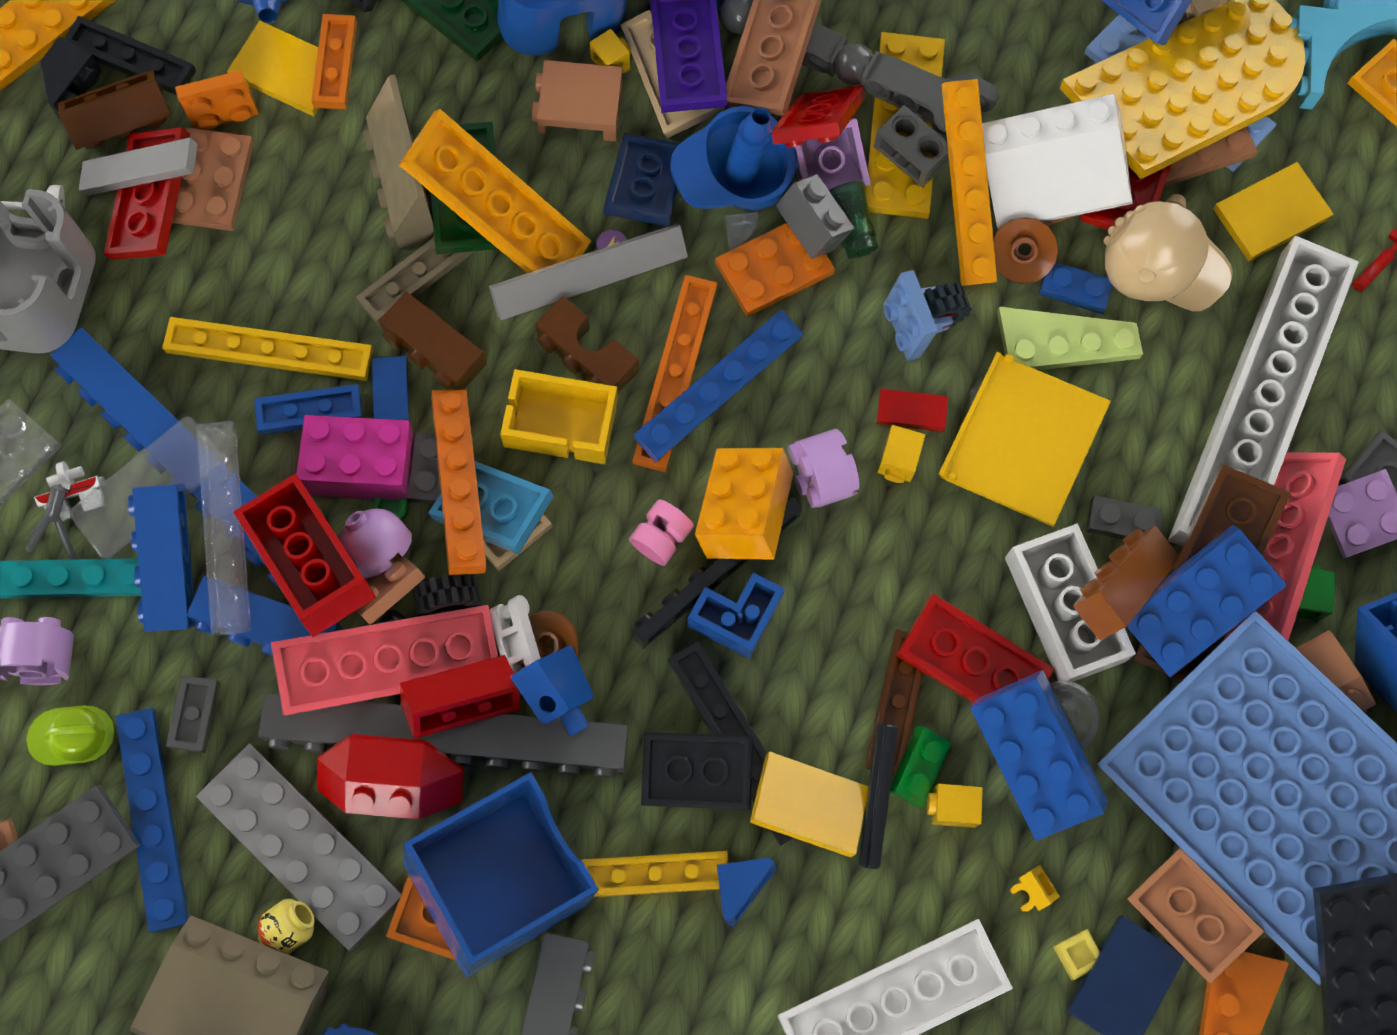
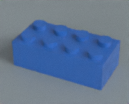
[1127,525,1287,677]
[970,670,1108,841]

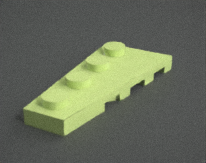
[997,307,1143,370]

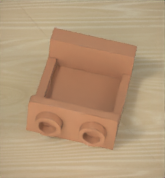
[532,60,623,142]

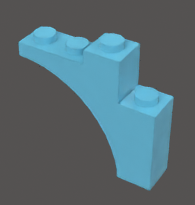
[1290,0,1397,110]

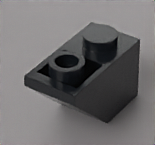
[40,36,102,119]

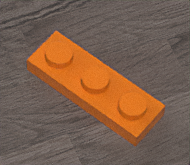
[312,14,357,110]

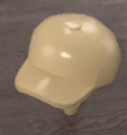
[1104,194,1233,311]

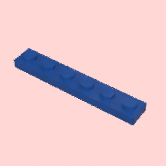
[633,309,804,463]
[115,708,189,933]

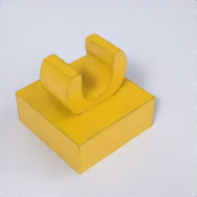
[1010,865,1060,911]

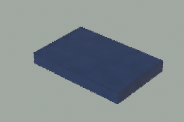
[603,133,680,227]
[1065,915,1185,1035]

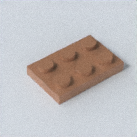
[172,127,254,231]
[1128,848,1264,983]

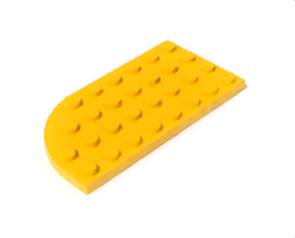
[1060,0,1305,179]

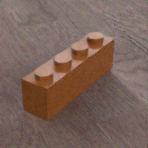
[1073,525,1179,640]

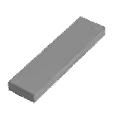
[79,138,198,196]

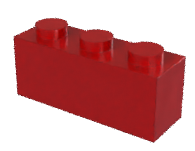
[400,655,520,739]

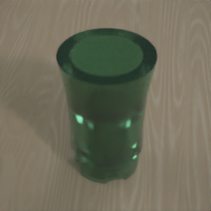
[829,181,878,259]

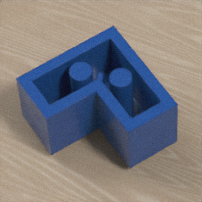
[687,573,785,659]

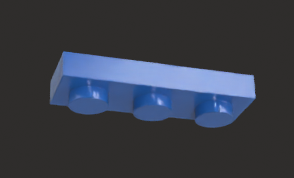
[254,384,363,435]

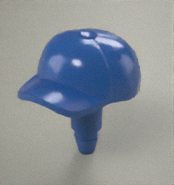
[670,106,799,211]

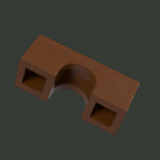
[535,296,639,394]

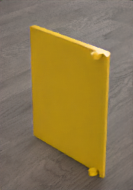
[939,352,1111,527]

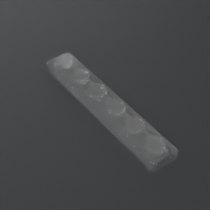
[196,420,251,636]

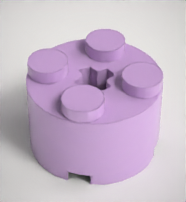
[788,429,859,508]
[0,617,74,685]

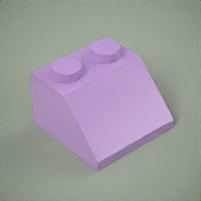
[794,118,871,194]

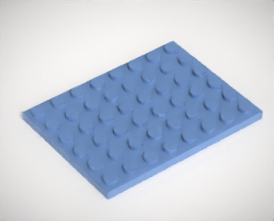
[1097,611,1397,985]

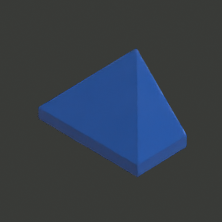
[717,858,777,928]

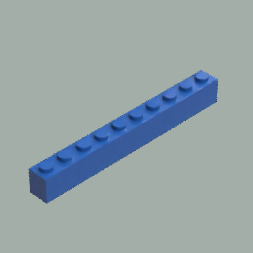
[50,327,282,591]

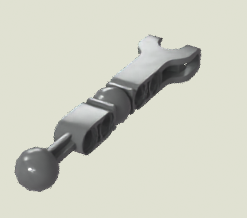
[719,0,999,136]

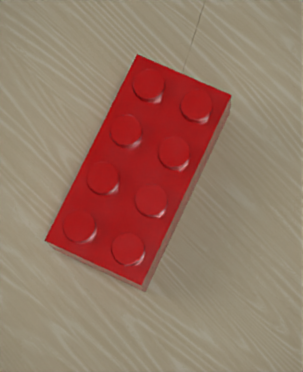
[233,473,376,637]

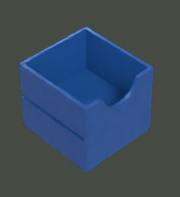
[403,772,599,979]

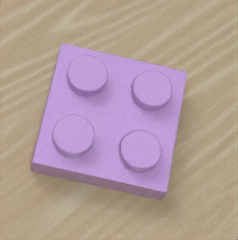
[1327,469,1397,559]

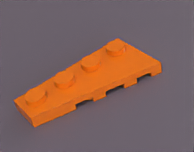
[1199,952,1290,1035]

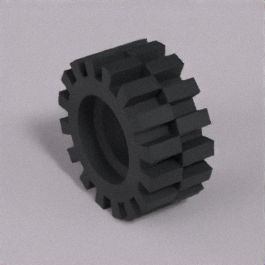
[412,574,481,617]

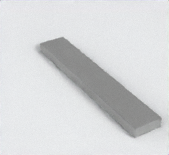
[489,224,688,320]

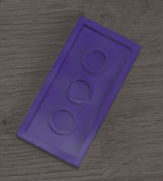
[650,0,727,113]

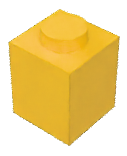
[877,425,926,483]
[926,784,983,828]

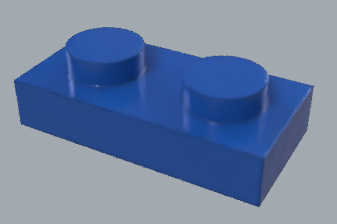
[1039,262,1112,314]

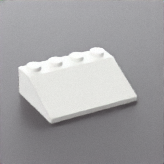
[982,94,1133,230]

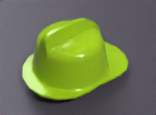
[26,705,115,766]

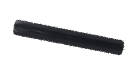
[859,723,898,869]

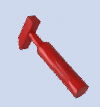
[1352,228,1397,292]

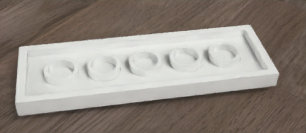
[777,919,1013,1035]

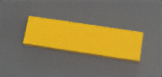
[581,851,728,897]

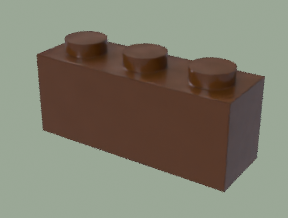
[58,69,171,150]
[379,291,487,390]

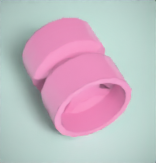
[629,499,694,566]

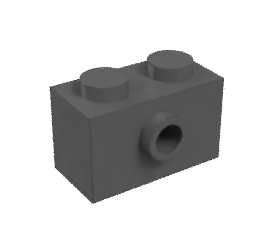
[775,174,854,259]

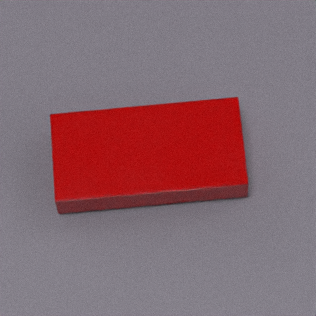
[876,388,948,432]

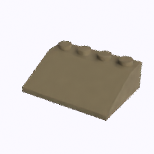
[363,74,434,249]
[130,915,329,1035]

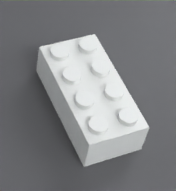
[1005,523,1136,686]

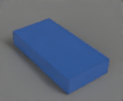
[372,356,410,421]

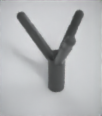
[26,485,77,560]

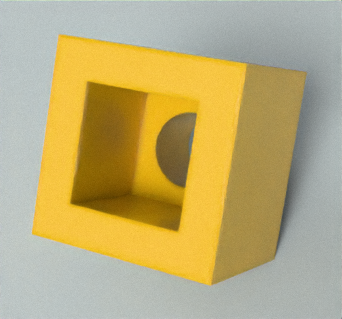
[590,29,632,73]

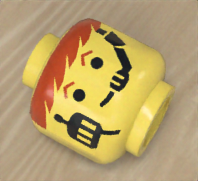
[257,899,315,955]

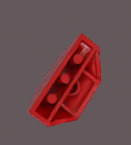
[317,734,464,819]

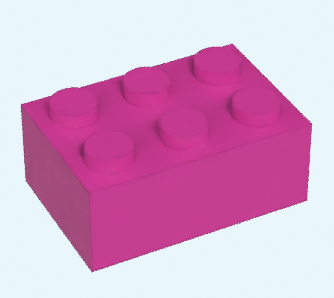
[296,415,415,501]

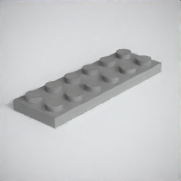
[196,743,402,951]

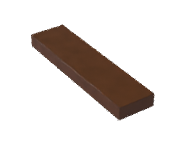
[865,629,923,775]

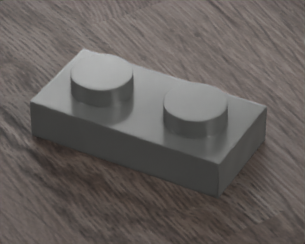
[407,432,441,504]
[1086,495,1162,539]
[166,675,220,753]

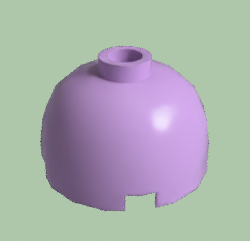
[339,508,412,579]

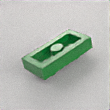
[890,726,951,808]

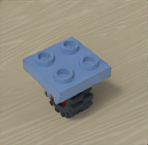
[884,270,972,362]

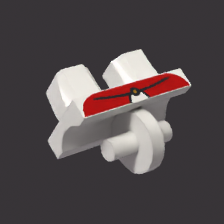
[34,461,107,523]

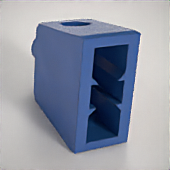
[510,645,593,736]

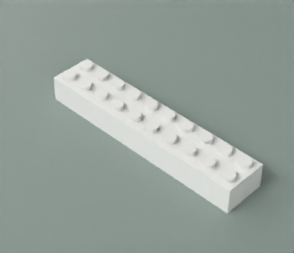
[1168,236,1359,547]

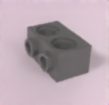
[874,105,949,188]

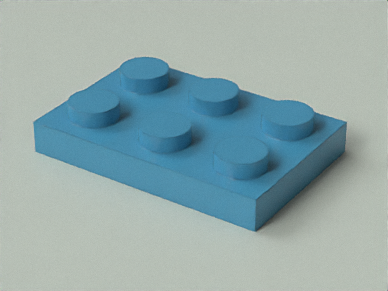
[428,461,554,554]

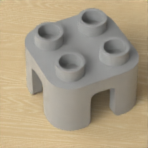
[0,189,96,354]

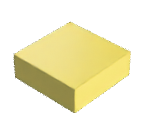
[1053,929,1100,980]

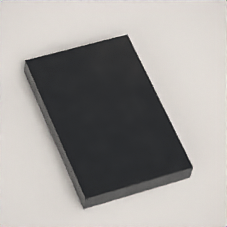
[641,732,753,810]

